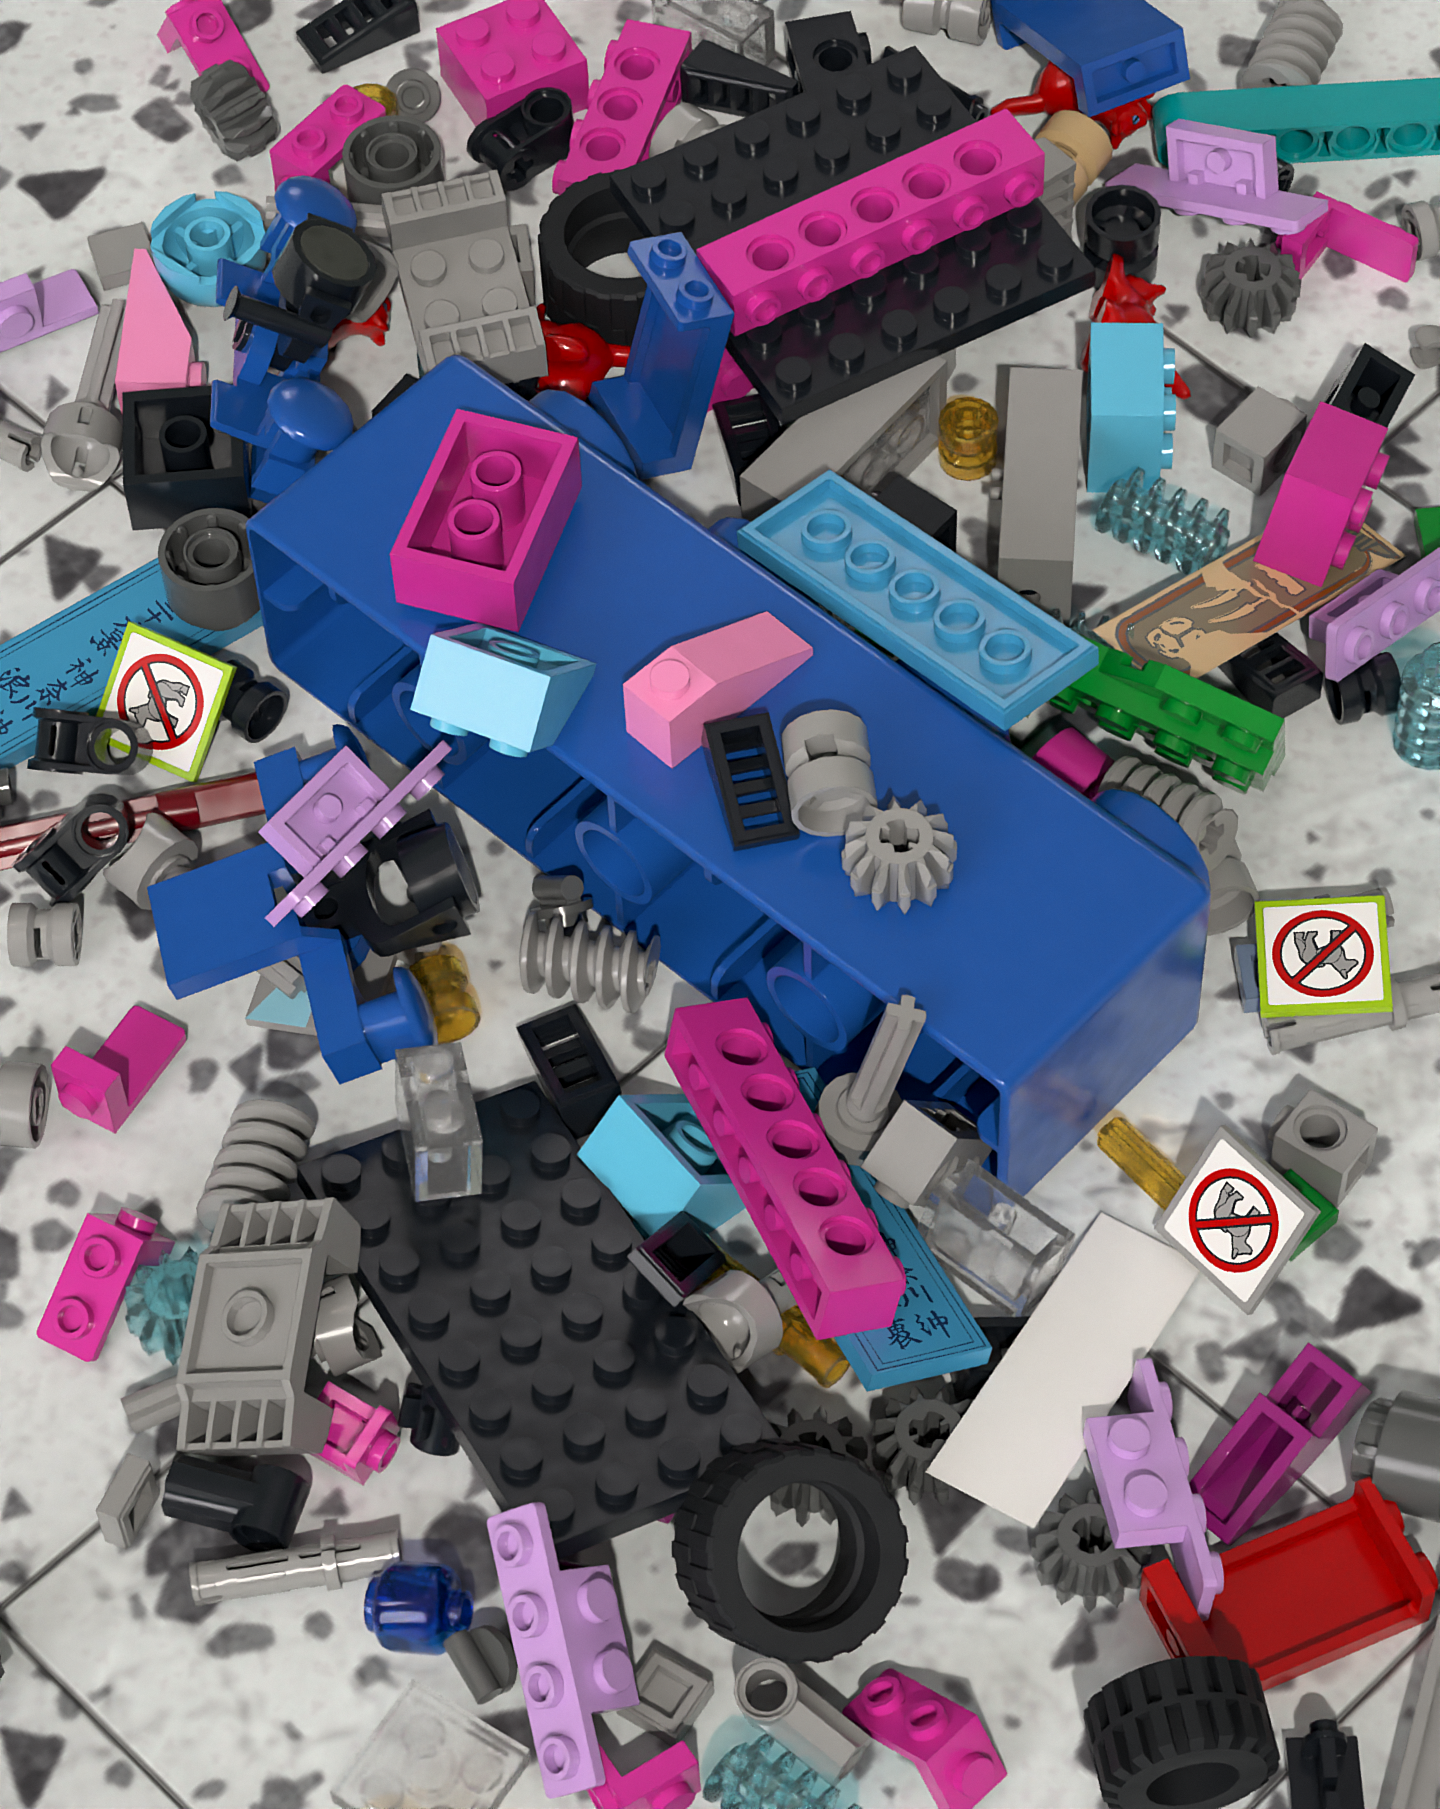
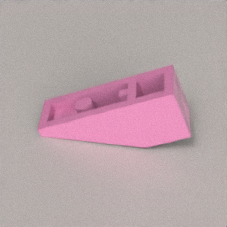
[115,249,206,419]
[623,611,813,769]

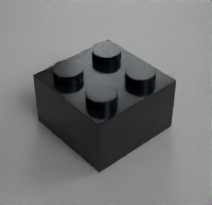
[122,384,252,531]

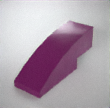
[1189,1342,1372,1546]

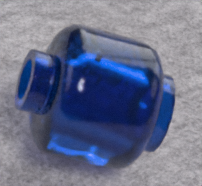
[364,1560,474,1656]

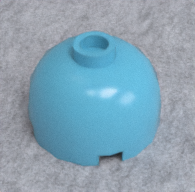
[150,191,267,307]

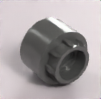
[342,115,445,205]
[158,508,260,631]
[1351,1390,1440,1523]

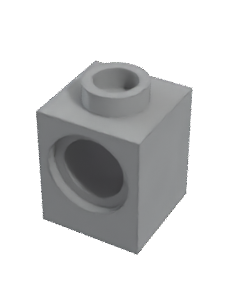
[1212,386,1307,496]
[1268,1088,1378,1208]

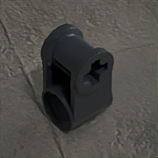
[466,87,574,191]
[27,707,153,776]
[11,793,130,907]

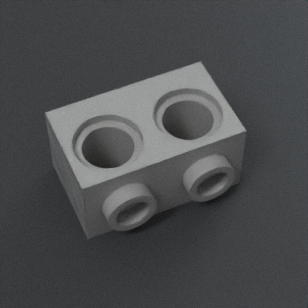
[861,1100,992,1209]

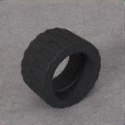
[538,169,647,346]
[672,1438,909,1664]

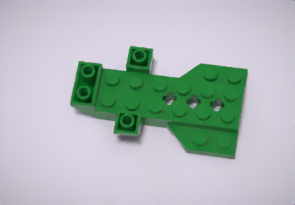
[853,628,1285,794]

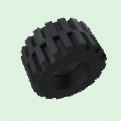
[1083,1656,1281,1809]

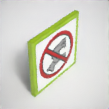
[96,621,237,783]
[1255,895,1393,1018]

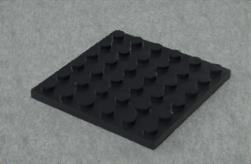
[609,45,1096,425]

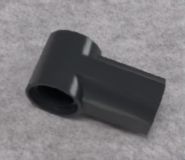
[161,1454,311,1553]

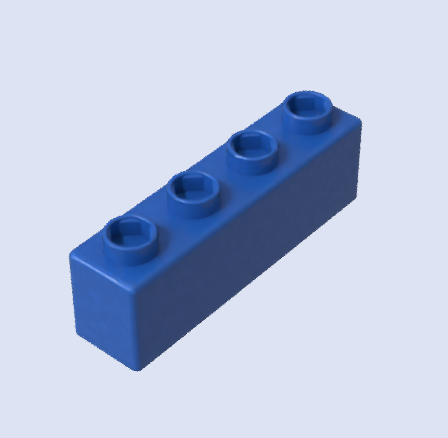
[245,355,1212,1217]

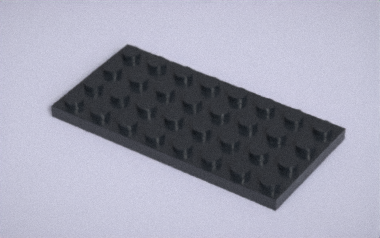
[297,1081,779,1560]

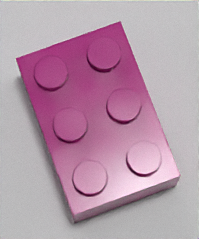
[390,409,582,632]

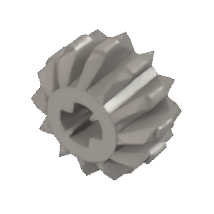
[842,796,957,915]

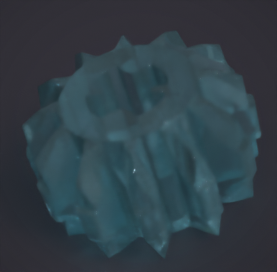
[124,1246,199,1366]

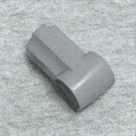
[734,1657,872,1788]

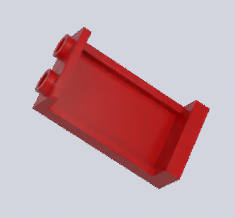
[1139,1476,1438,1691]

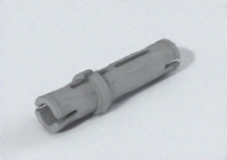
[1261,972,1440,1055]
[189,1529,404,1607]

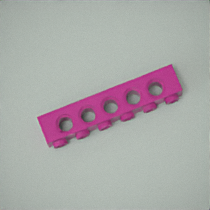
[696,108,1045,337]
[664,997,906,1340]

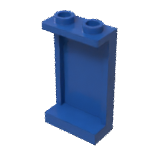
[991,0,1190,118]
[588,232,735,480]

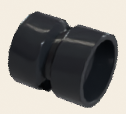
[1083,185,1161,290]

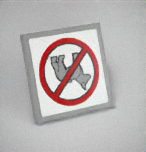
[1154,1125,1321,1315]

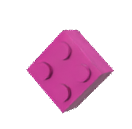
[436,0,589,137]
[1253,401,1390,587]

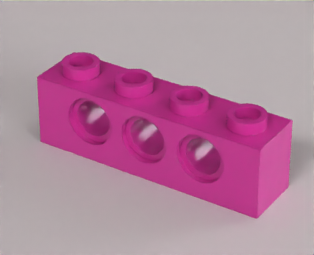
[552,19,692,196]

